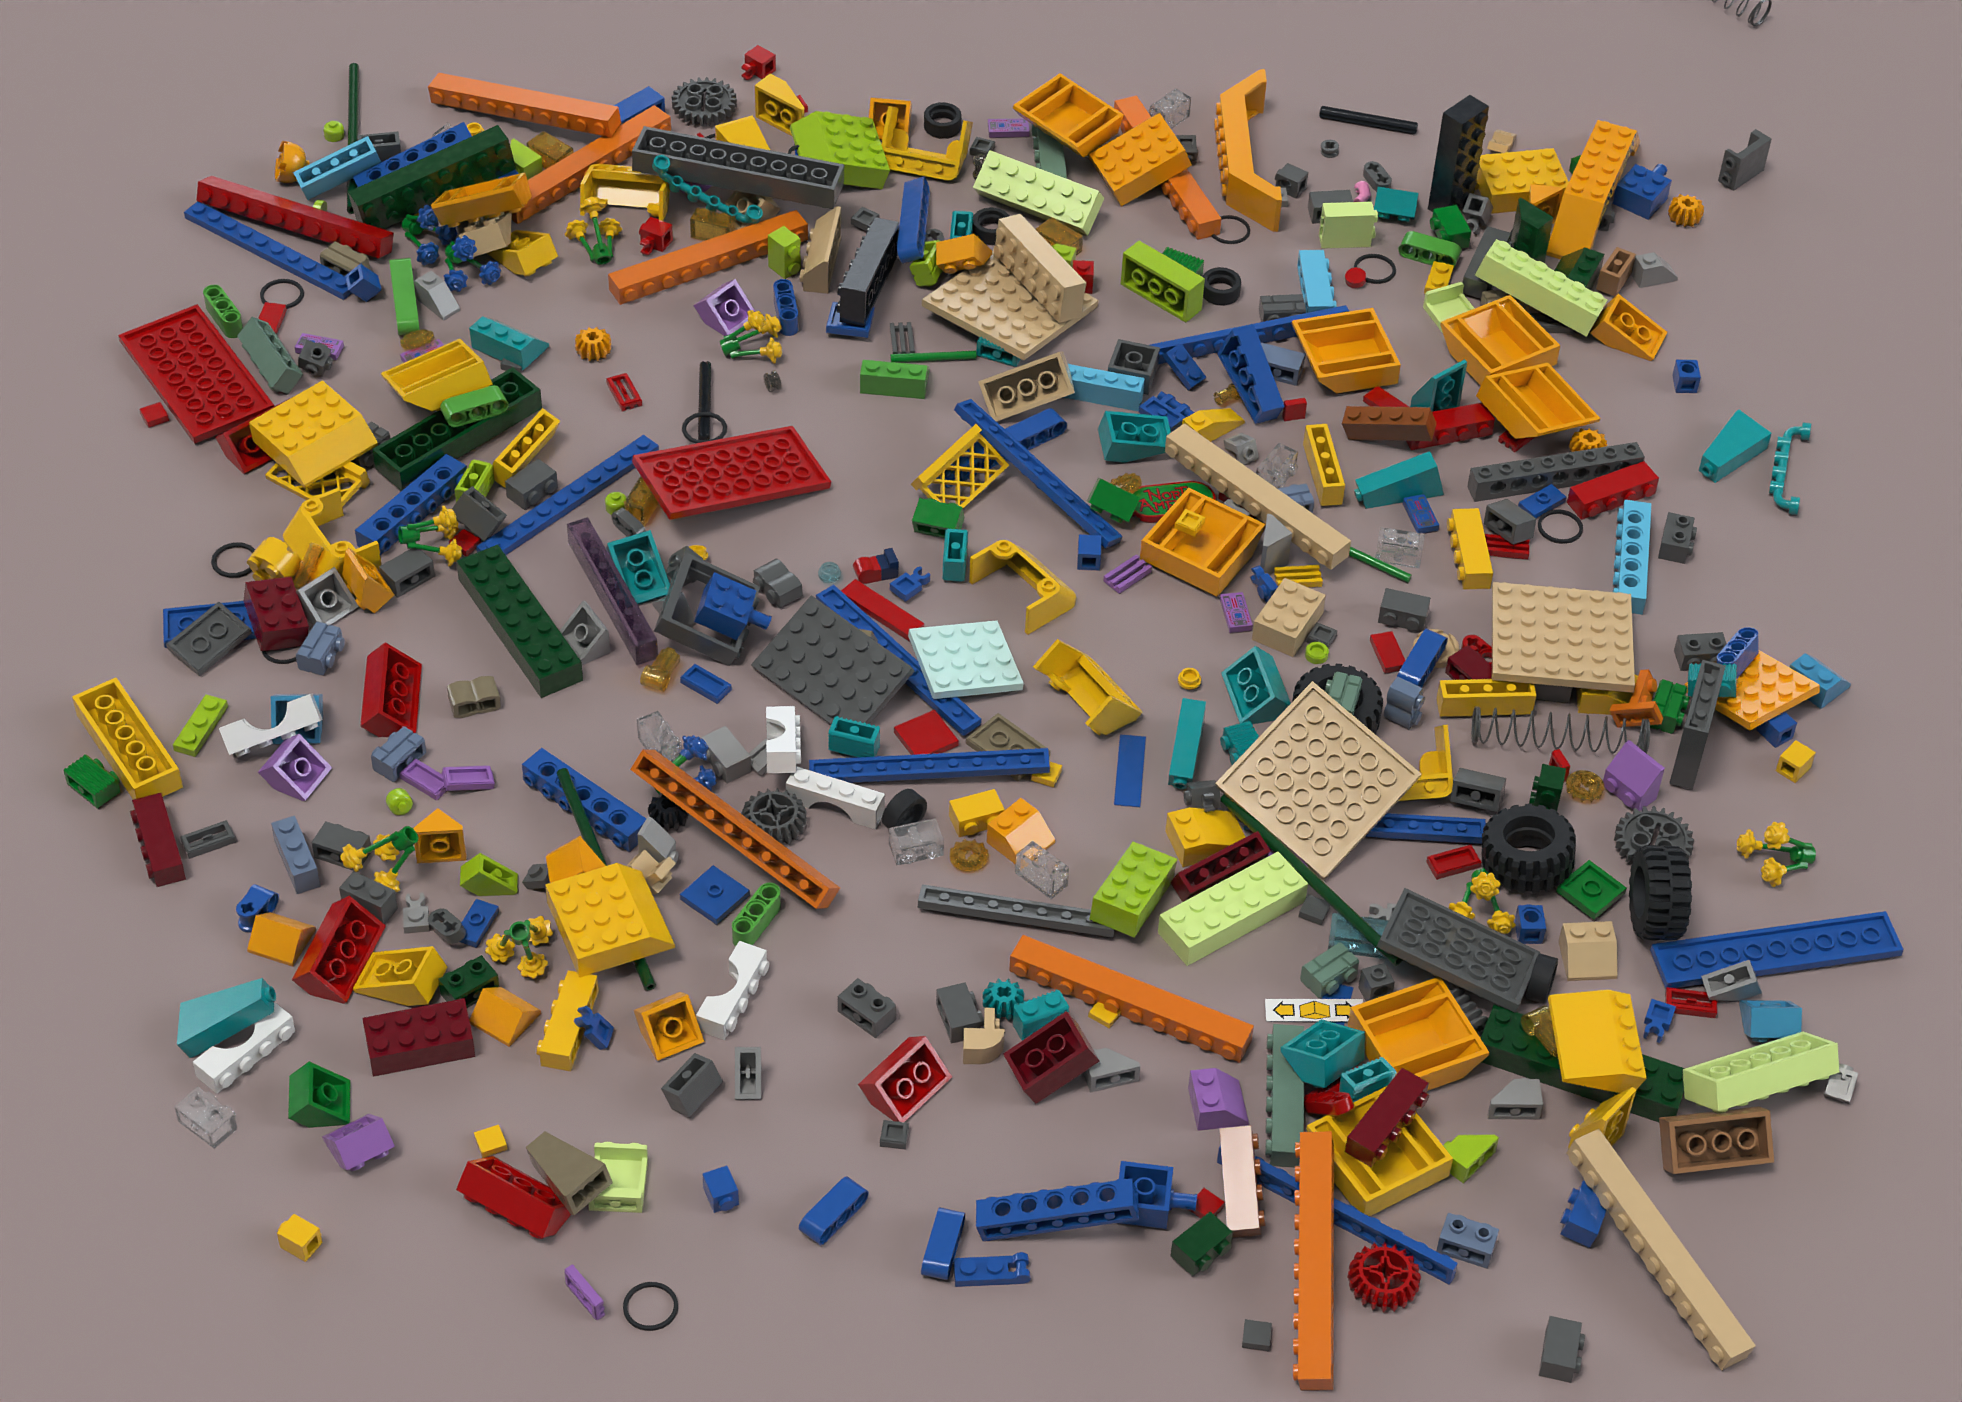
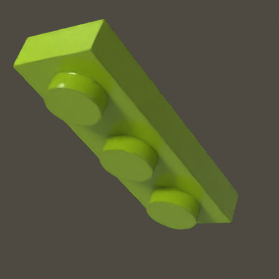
[173,694,228,757]

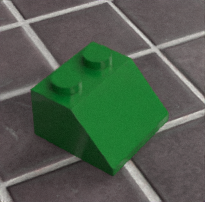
[288,1061,350,1128]

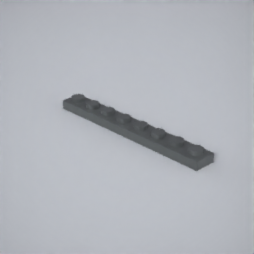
[917,884,1115,937]

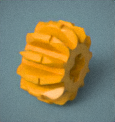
[1668,194,1704,227]
[575,327,611,362]
[1569,428,1607,452]

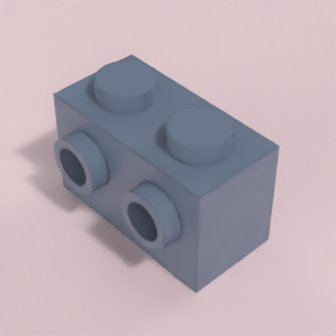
[1436,1213,1499,1269]

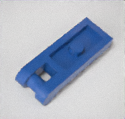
[953,1252,1030,1287]

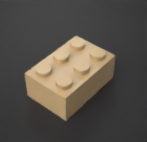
[1252,578,1326,657]

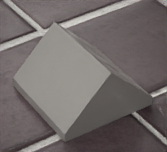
[1260,514,1292,575]
[296,567,359,626]
[560,601,610,665]

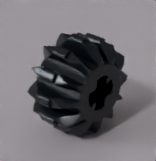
[648,792,689,832]

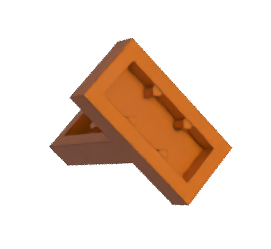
[1610,669,1663,727]

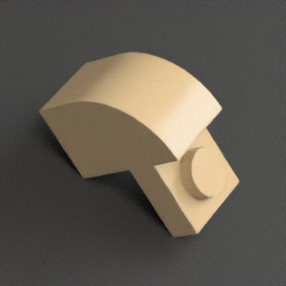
[626,850,676,895]
[963,1008,1005,1064]

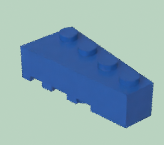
[1217,324,1285,424]

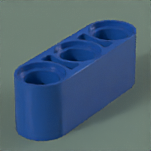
[773,279,798,336]
[1717,627,1759,679]
[1397,628,1448,688]
[798,1176,869,1245]
[921,1207,966,1280]

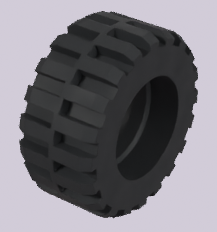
[1292,663,1383,735]
[1482,804,1576,894]
[1629,845,1692,940]

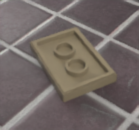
[966,713,1050,781]

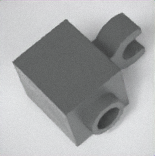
[1463,193,1493,235]
[1183,780,1221,812]

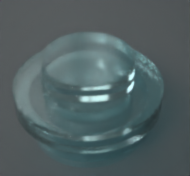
[818,562,841,583]

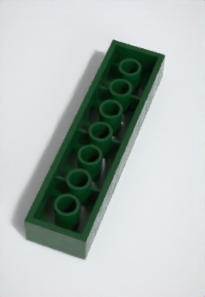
[348,125,516,229]
[372,367,542,491]
[456,544,583,698]
[1481,1005,1685,1122]

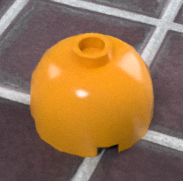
[275,141,309,183]

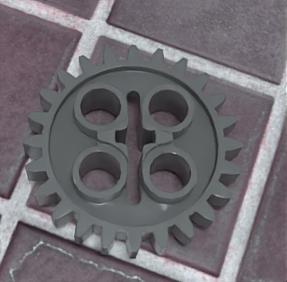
[672,77,737,126]
[1614,806,1694,863]

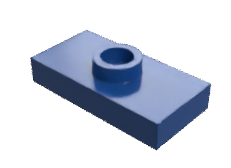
[1518,484,1567,518]
[460,899,499,948]

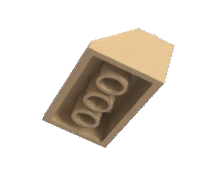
[800,206,841,294]
[978,351,1075,422]

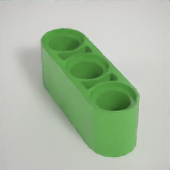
[1398,231,1462,268]
[203,285,243,338]
[440,385,509,427]
[732,883,781,946]

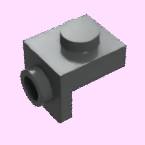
[1176,135,1198,162]
[522,863,550,889]

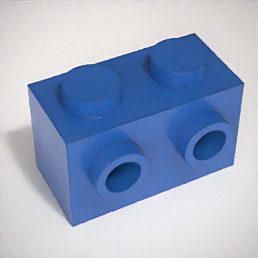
[1560,1181,1607,1248]

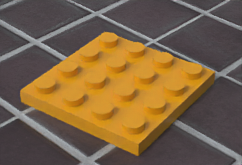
[1685,650,1820,730]

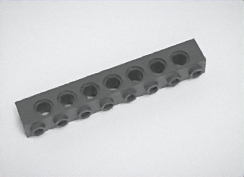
[1467,442,1645,502]

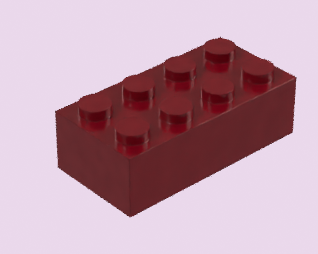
[362,998,475,1077]

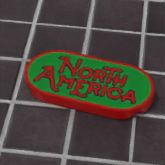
[1130,481,1215,523]

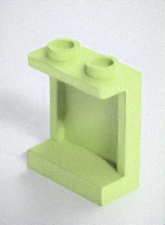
[1423,282,1475,333]
[589,1142,648,1213]

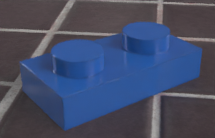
[1163,343,1206,391]

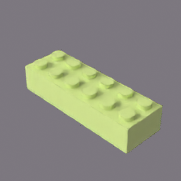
[973,150,1104,236]
[1475,239,1607,337]
[1158,852,1308,966]
[1683,1031,1839,1113]

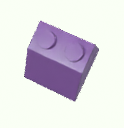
[693,279,756,336]
[258,734,332,801]
[1602,740,1665,811]
[1188,1068,1249,1131]
[322,1114,395,1171]

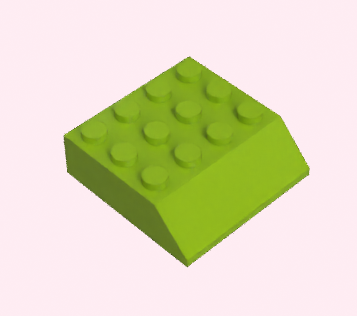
[790,111,890,189]

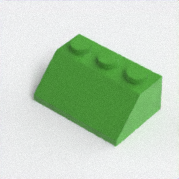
[860,360,929,399]

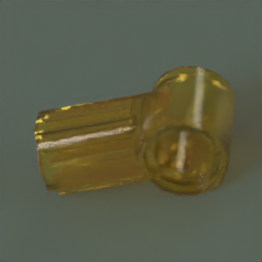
[640,647,680,692]
[1521,1006,1558,1057]

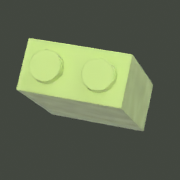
[1319,202,1378,248]

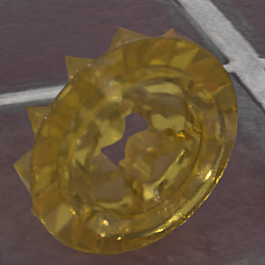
[400,329,435,349]
[1111,473,1142,494]
[1565,770,1604,803]
[949,838,988,872]

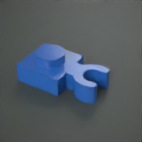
[1250,565,1278,603]
[889,566,930,602]
[1643,999,1676,1043]
[574,1006,614,1050]

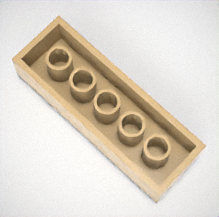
[994,214,1086,323]

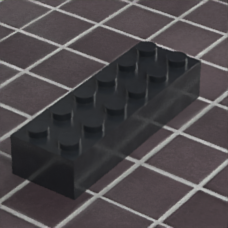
[1428,95,1489,212]
[837,217,899,327]

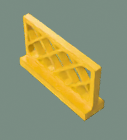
[911,424,1009,508]
[265,461,370,507]

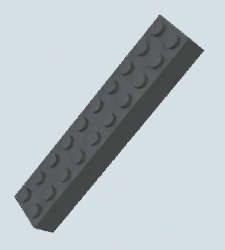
[632,126,844,209]

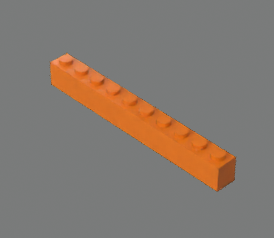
[428,73,621,137]
[1114,95,1221,240]
[504,105,671,224]
[608,210,808,305]
[630,749,840,909]
[1009,935,1254,1063]
[1293,1131,1334,1390]

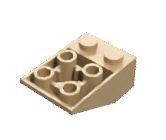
[459,212,512,257]

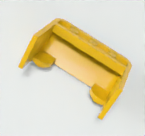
[881,106,973,180]
[580,164,670,221]
[283,488,382,584]
[969,540,1076,635]
[1033,639,1143,735]
[1399,725,1453,801]

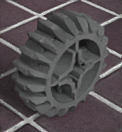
[741,788,807,845]

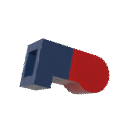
[853,548,899,584]

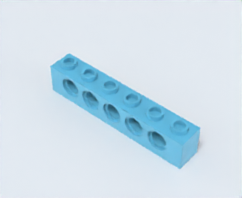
[1613,500,1651,615]

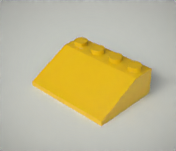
[1548,990,1646,1093]

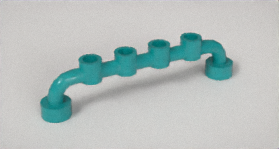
[652,155,763,224]
[1769,422,1812,515]

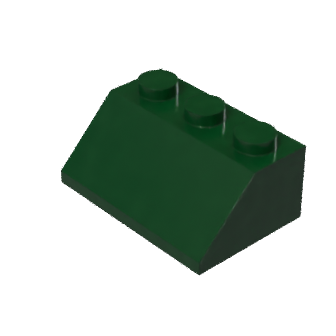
[1511,198,1554,263]
[1554,248,1605,290]

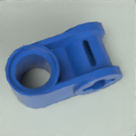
[236,884,279,932]

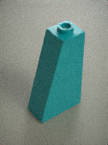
[1699,409,1772,483]
[1354,451,1444,509]
[1168,698,1206,789]
[177,978,276,1058]

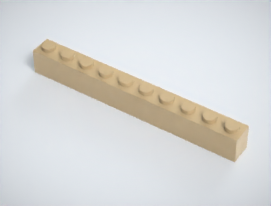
[1165,423,1351,570]
[1566,1129,1756,1371]

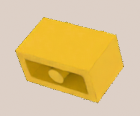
[949,789,1005,837]

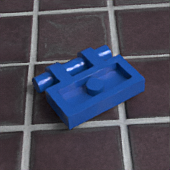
[1138,391,1195,433]

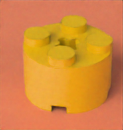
[247,537,302,581]

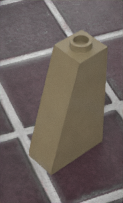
[526,1131,613,1216]

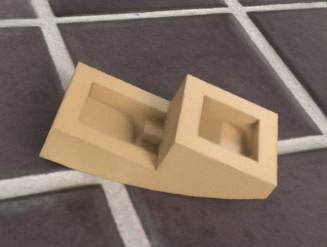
[1487,129,1517,153]

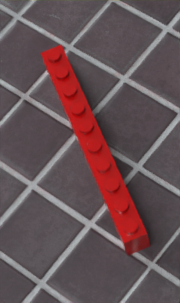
[196,176,394,258]

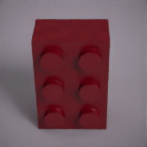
[243,576,309,651]
[1003,1011,1100,1104]

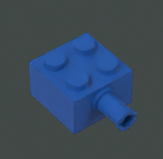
[1612,164,1672,220]
[694,572,772,640]
[1119,1161,1197,1229]

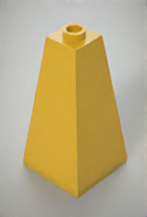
[715,115,770,150]

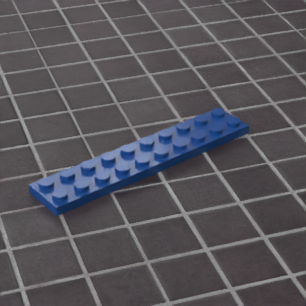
[1650,911,1904,989]

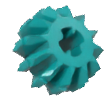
[982,978,1025,1021]

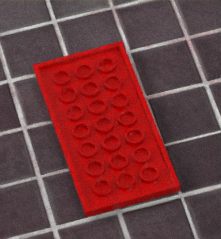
[118,304,274,444]
[632,426,832,520]

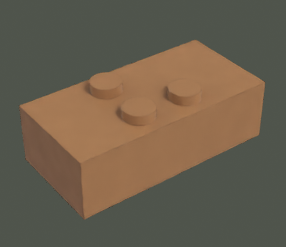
[1659,1106,1774,1174]

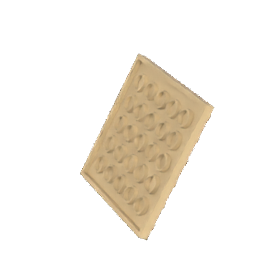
[921,250,1099,360]
[1492,582,1635,693]
[1215,681,1421,880]

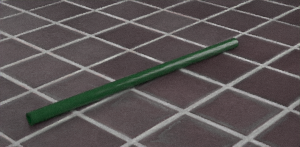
[347,63,359,214]
[556,768,656,991]
[1220,794,1403,966]

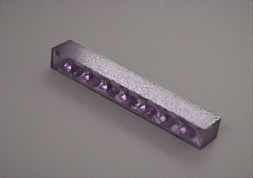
[567,517,658,665]

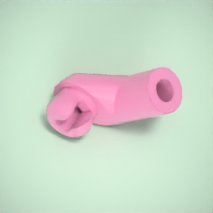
[1354,181,1371,202]

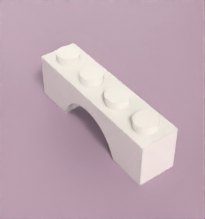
[219,693,323,757]
[766,706,801,773]
[786,766,885,830]
[696,941,769,1040]
[193,1002,295,1094]

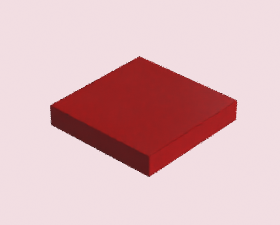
[894,710,959,755]

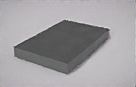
[166,602,252,676]

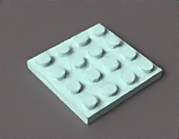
[908,621,1024,699]

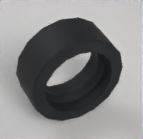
[924,102,962,138]
[972,207,1010,245]
[1202,267,1241,306]
[882,788,927,836]
[1526,953,1558,1004]

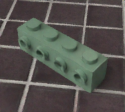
[237,317,303,394]

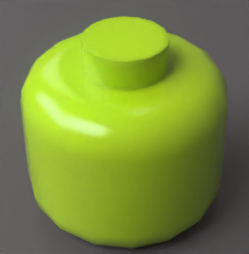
[323,121,345,142]
[605,492,628,515]
[386,788,413,815]

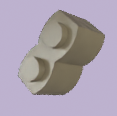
[447,676,501,718]

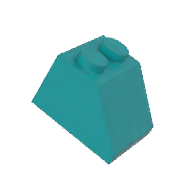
[1374,187,1419,222]

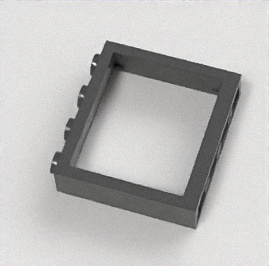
[654,552,760,666]
[1670,660,1726,789]

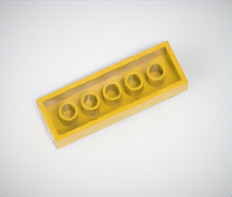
[72,677,183,800]

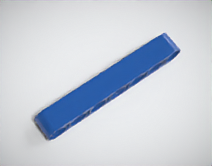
[897,176,930,264]
[936,408,1067,488]

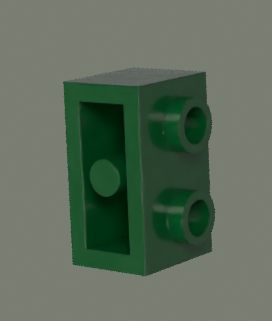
[1529,764,1566,811]
[438,955,500,1008]
[1170,1211,1233,1276]

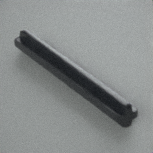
[1319,106,1418,134]
[698,361,711,440]

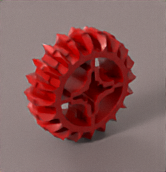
[1347,1242,1421,1313]

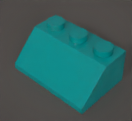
[469,316,549,370]
[1221,646,1291,724]
[1281,1019,1365,1088]

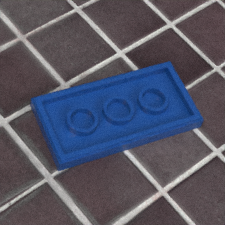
[163,601,256,648]

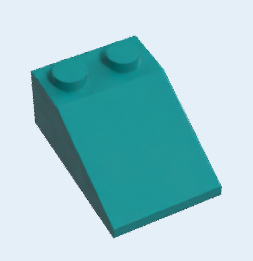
[1410,359,1467,412]
[1098,411,1171,462]
[606,530,670,607]

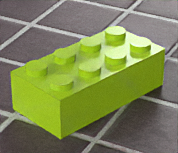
[1121,241,1205,323]
[1089,841,1177,938]

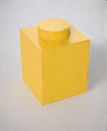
[1776,740,1816,783]
[277,1214,322,1262]

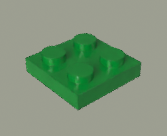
[1556,860,1627,920]

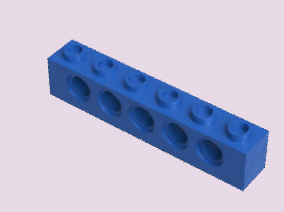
[353,122,472,187]
[355,454,467,555]
[522,748,646,852]
[976,1178,1139,1241]

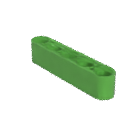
[389,258,420,335]

